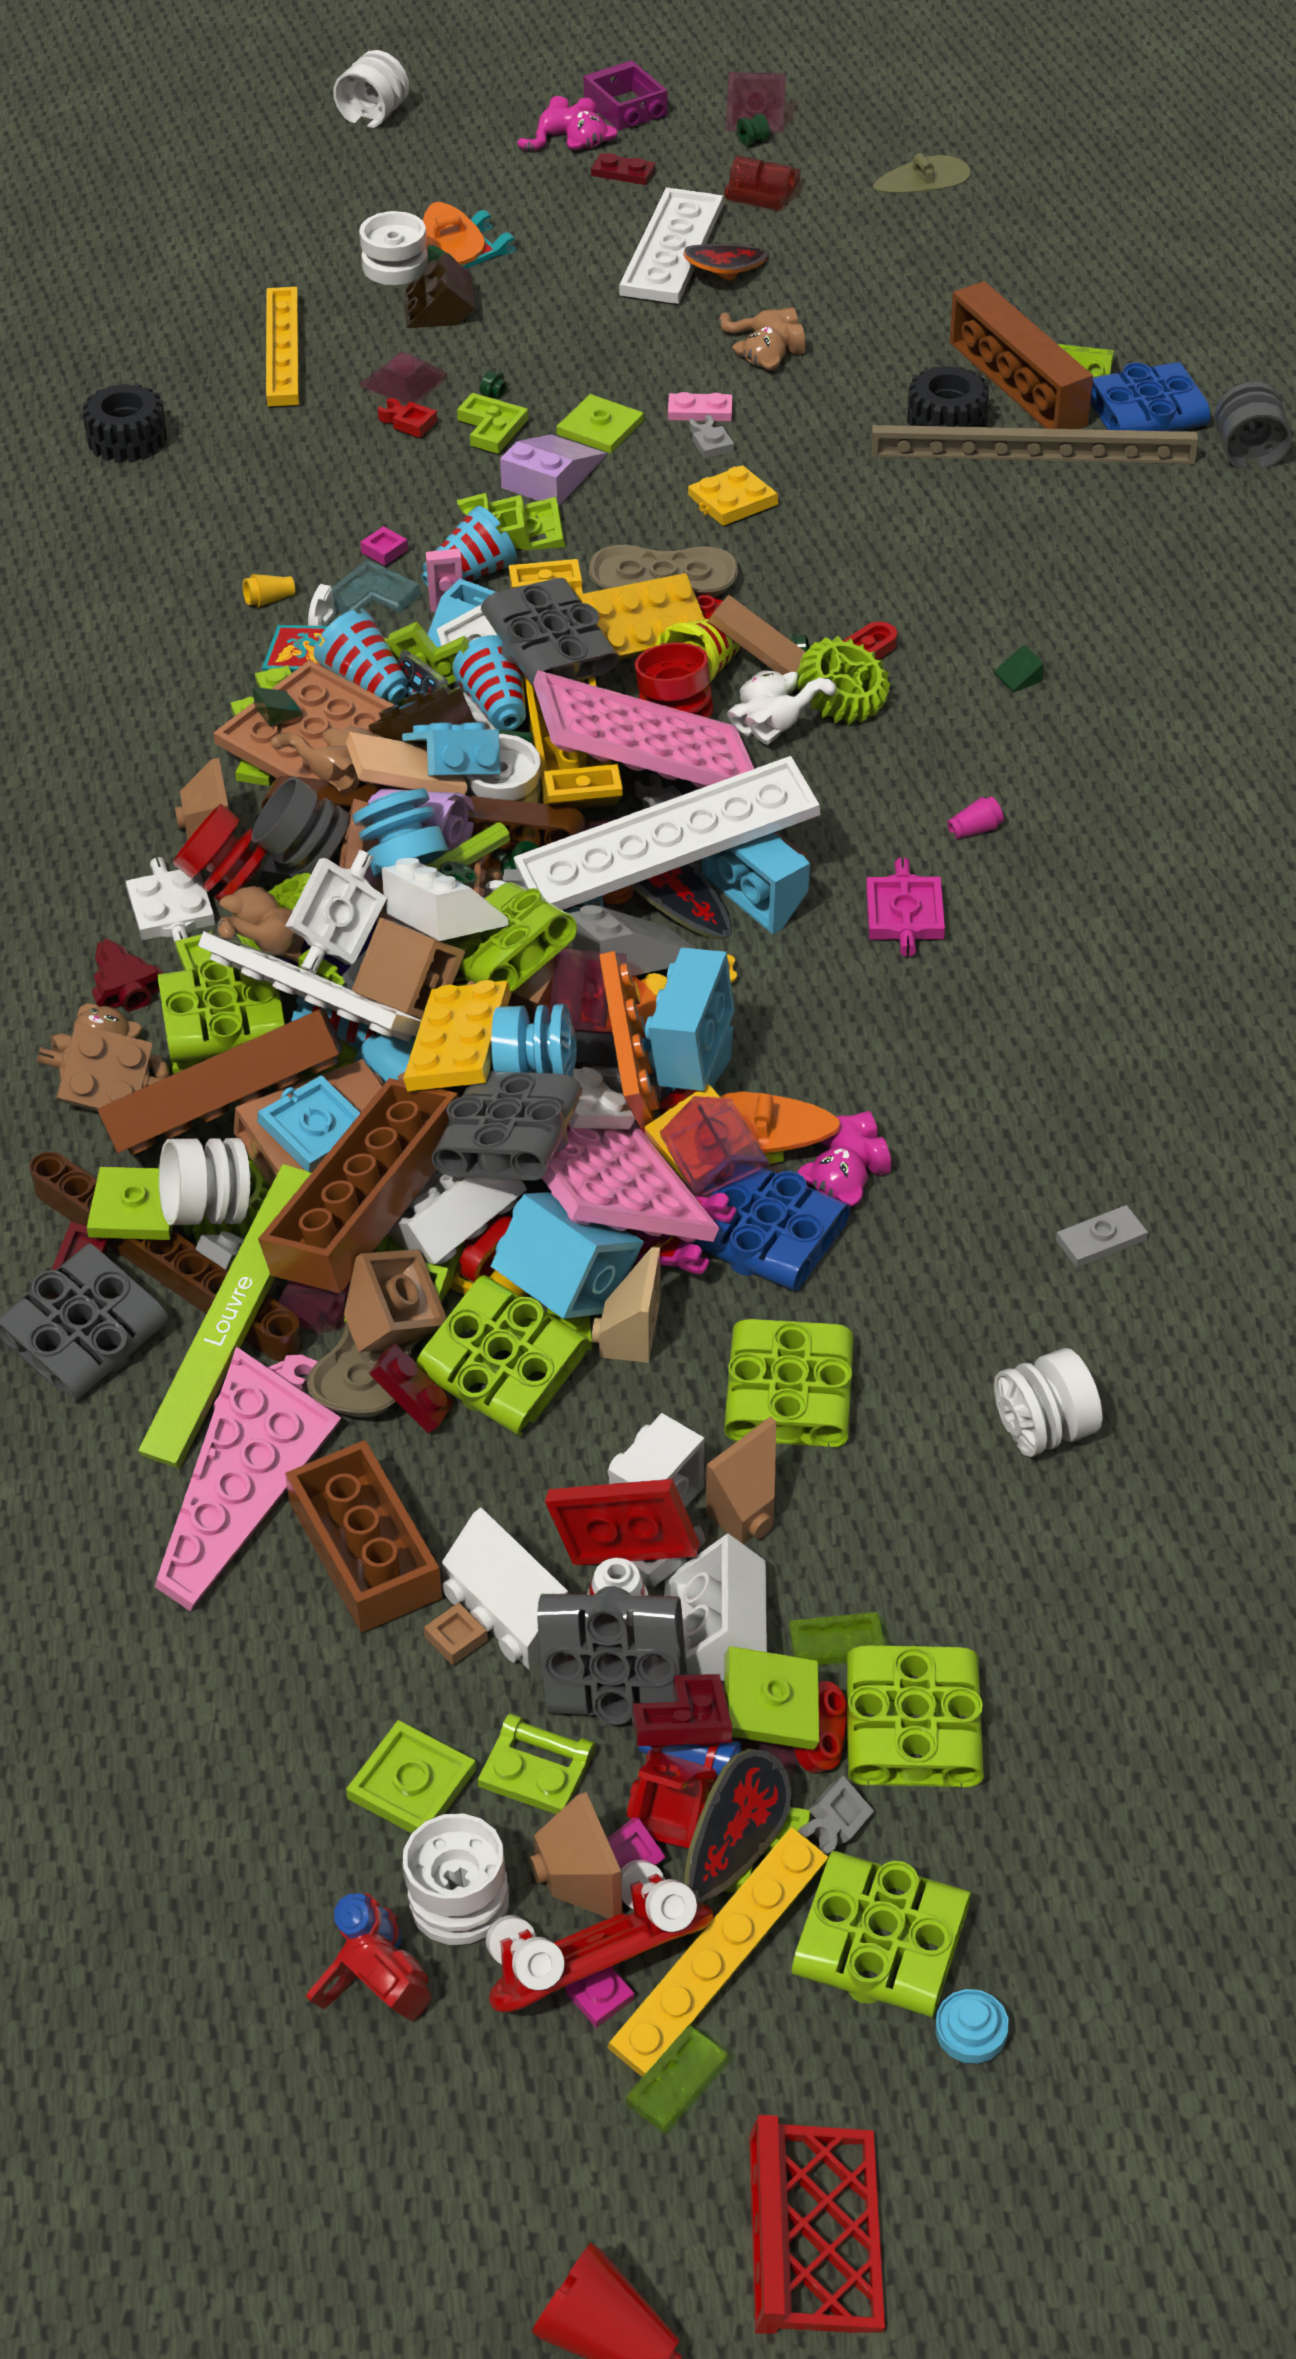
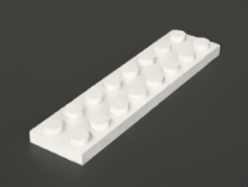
[513,756,821,910]

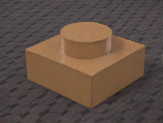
[424,1602,488,1665]

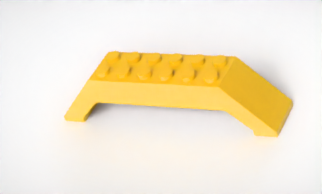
[509,559,622,810]

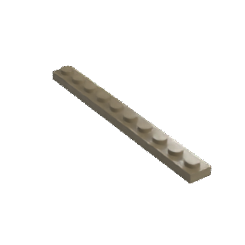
[871,425,1198,464]

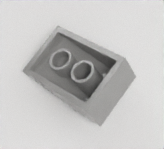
[567,905,696,983]

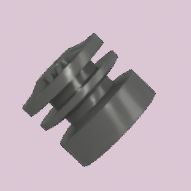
[1215,382,1292,468]
[251,776,349,874]

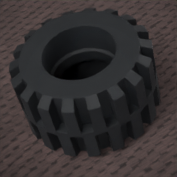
[907,366,989,427]
[82,384,167,463]

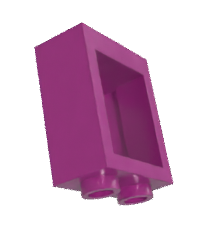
[583,60,668,131]

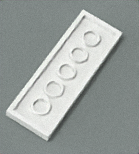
[619,188,723,304]
[198,931,422,1042]

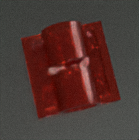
[725,155,801,210]

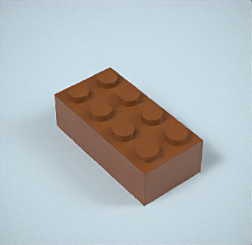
[285,1440,442,1633]

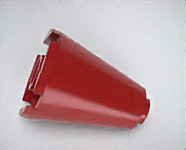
[531,2242,683,2359]

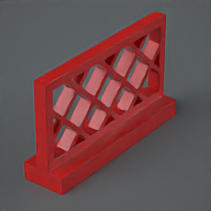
[749,2115,885,2334]

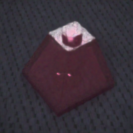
[359,352,447,405]

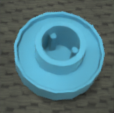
[935,1989,1009,2064]

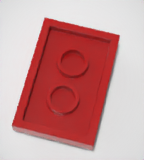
[544,1479,700,1565]

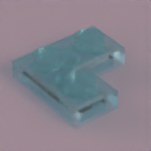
[331,560,420,613]

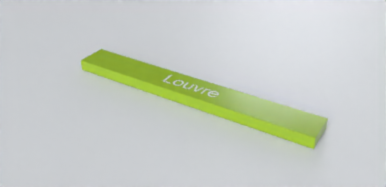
[138,1164,311,1469]

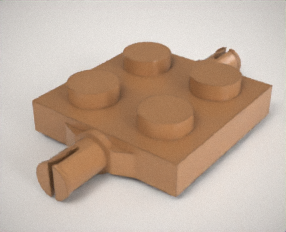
[36,1023,162,1111]

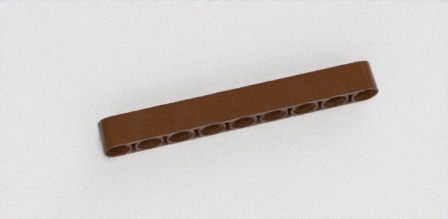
[261,776,586,850]
[29,1152,302,1362]

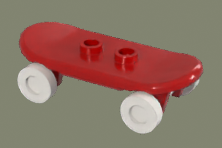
[486,1860,714,2013]

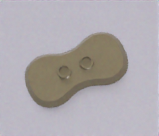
[589,545,738,598]
[307,1324,429,1417]

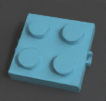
[257,1075,360,1172]

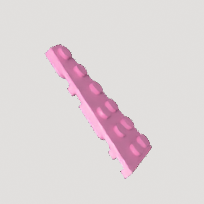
[154,1347,341,1612]

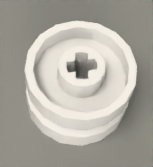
[359,211,428,285]
[463,734,541,803]

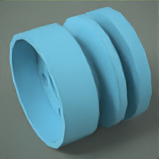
[352,788,449,878]
[491,1004,577,1077]

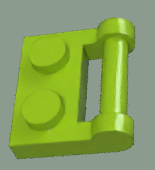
[478,1713,596,1814]

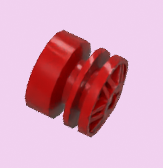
[635,642,714,719]
[172,803,267,902]

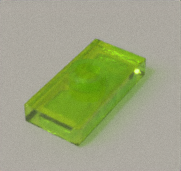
[788,1612,885,1665]
[626,2025,728,2134]

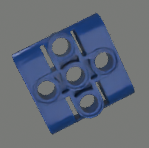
[1090,362,1210,431]
[690,1158,850,1292]

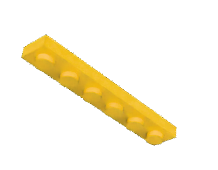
[266,287,299,407]
[607,1827,829,2079]

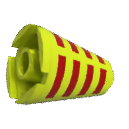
[656,618,742,683]

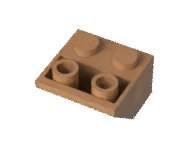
[351,917,465,1019]

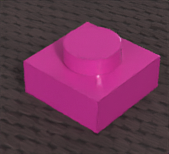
[360,526,408,566]
[607,1817,665,1869]
[566,1967,634,2028]

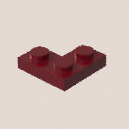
[632,1674,732,1748]

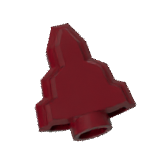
[92,938,164,1012]

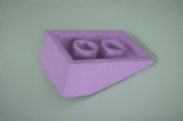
[500,434,606,505]

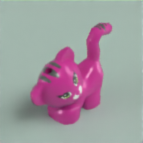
[517,96,617,151]
[797,1111,891,1207]

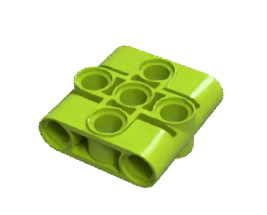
[443,882,577,993]
[157,959,285,1063]
[416,1275,589,1437]
[724,1319,854,1447]
[846,1645,984,1787]
[792,1850,971,2018]

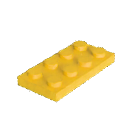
[578,573,704,659]
[403,980,511,1092]

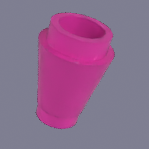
[947,796,1004,840]

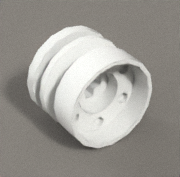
[333,50,409,128]
[159,1138,250,1225]
[994,1348,1102,1457]
[403,1813,509,1945]

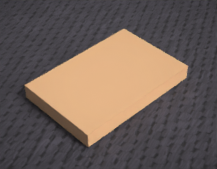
[346,732,468,795]

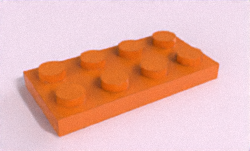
[599,951,660,1128]

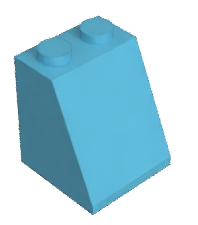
[491,1192,644,1319]

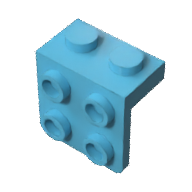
[402,723,500,776]

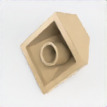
[592,1247,661,1363]

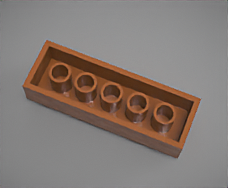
[949,281,1093,429]
[97,1008,344,1155]
[258,1078,459,1293]

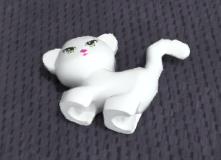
[727,671,836,745]

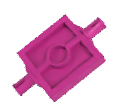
[866,858,945,957]

